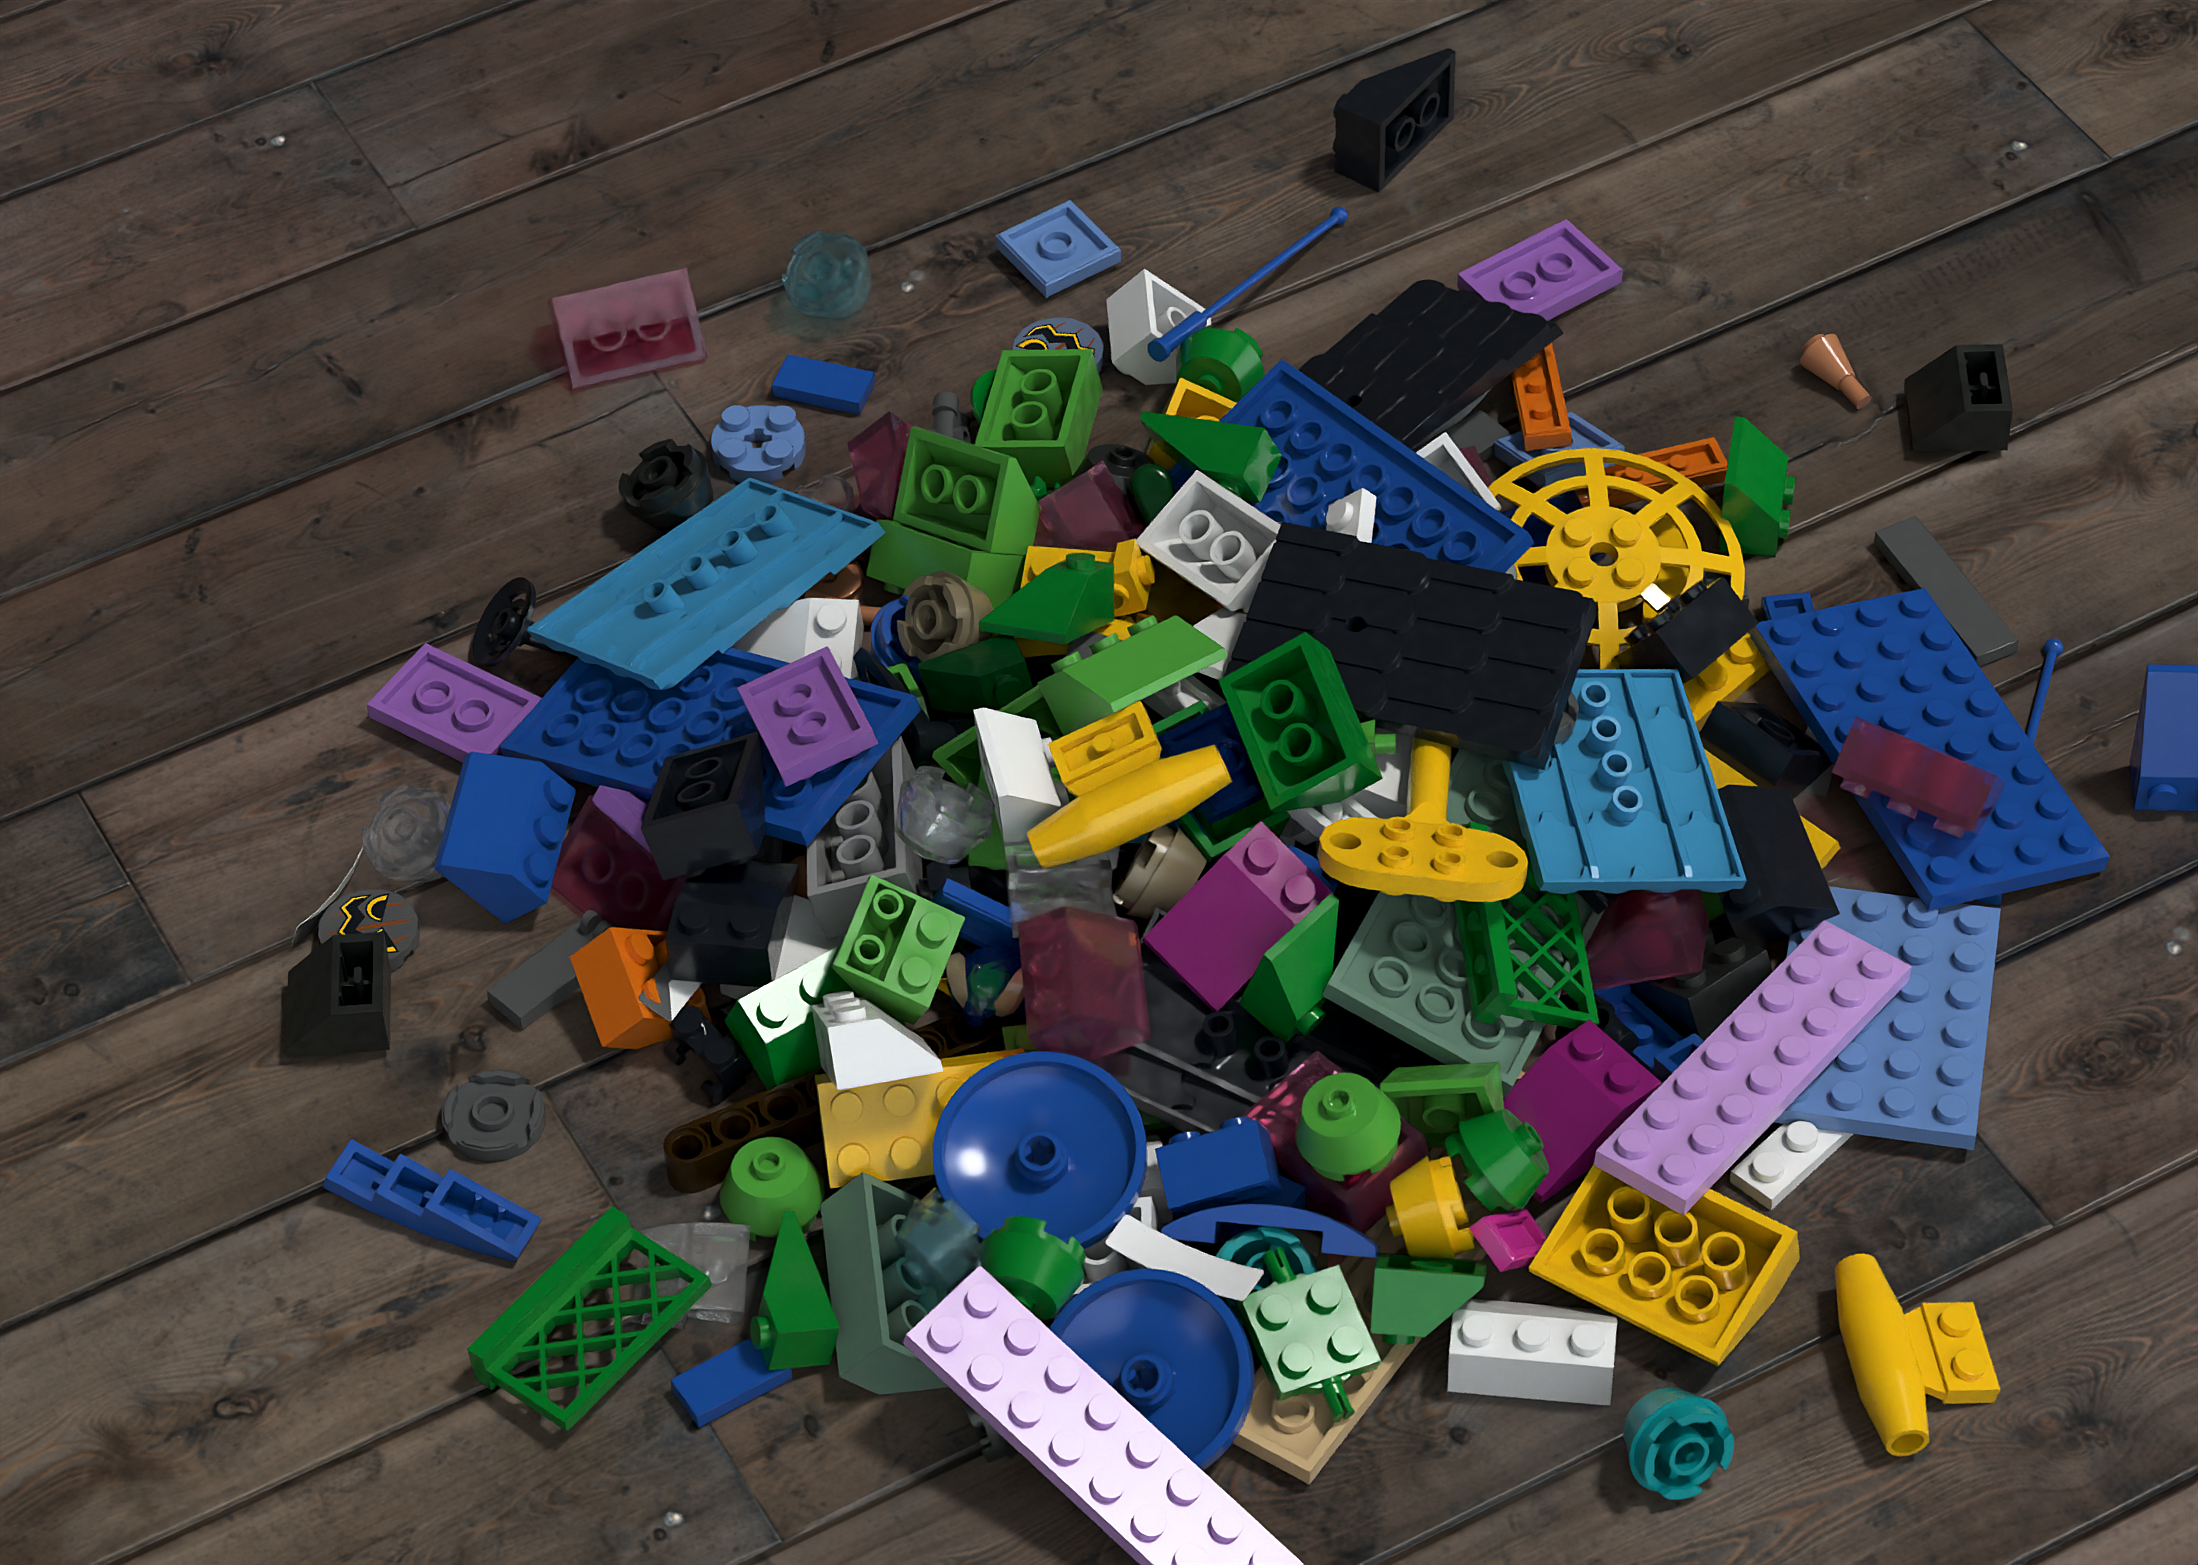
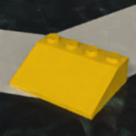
[1529,1164,1800,1366]

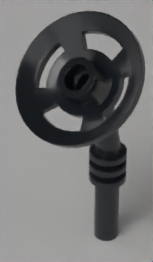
[473,577,578,667]

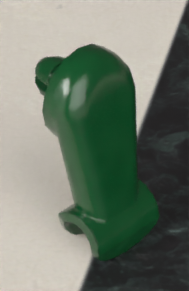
[1129,464,1175,527]

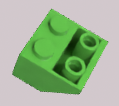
[832,874,966,1025]

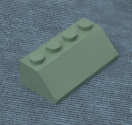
[820,1172,952,1395]

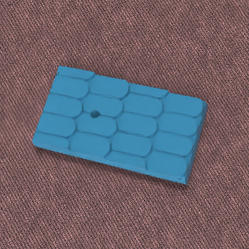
[527,477,886,690]
[1502,669,1747,894]

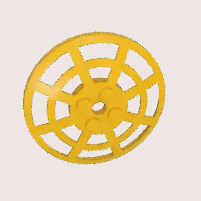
[1488,448,1745,669]

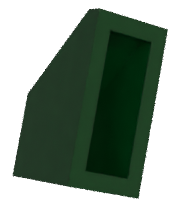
[917,635,1033,715]

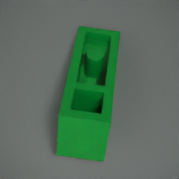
[1139,411,1282,503]
[750,1211,840,1370]

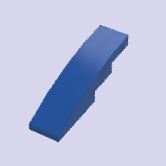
[323,1139,542,1263]

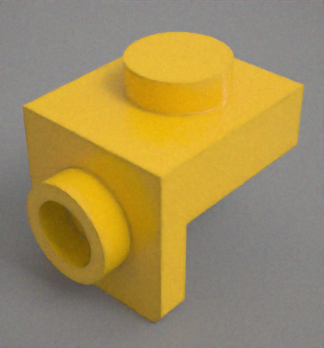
[1113,538,1156,618]

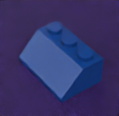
[434,752,576,924]

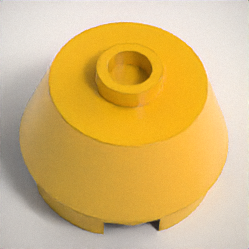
[1386,1155,1476,1260]

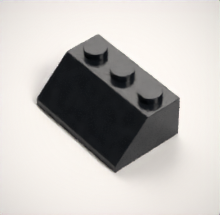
[1717,784,1840,947]

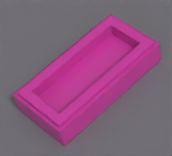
[1469,1209,1547,1272]

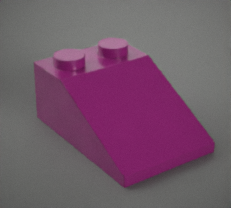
[1142,821,1335,1012]
[1503,1020,1662,1203]

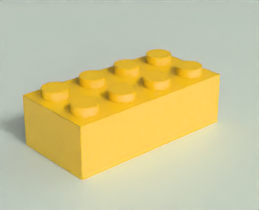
[815,1048,1025,1188]

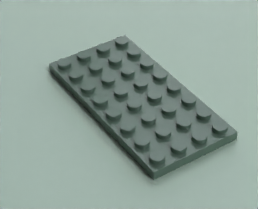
[1322,749,1605,1098]

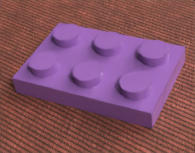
[1457,219,1623,321]
[367,643,542,762]
[737,646,878,787]

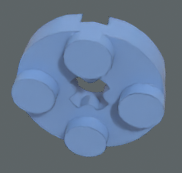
[711,405,806,484]

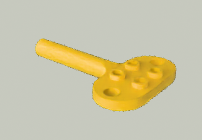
[1317,737,1528,902]

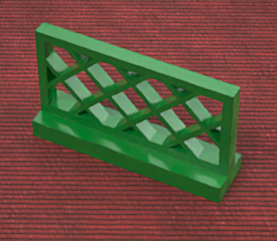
[1454,822,1599,1029]
[467,1206,712,1432]

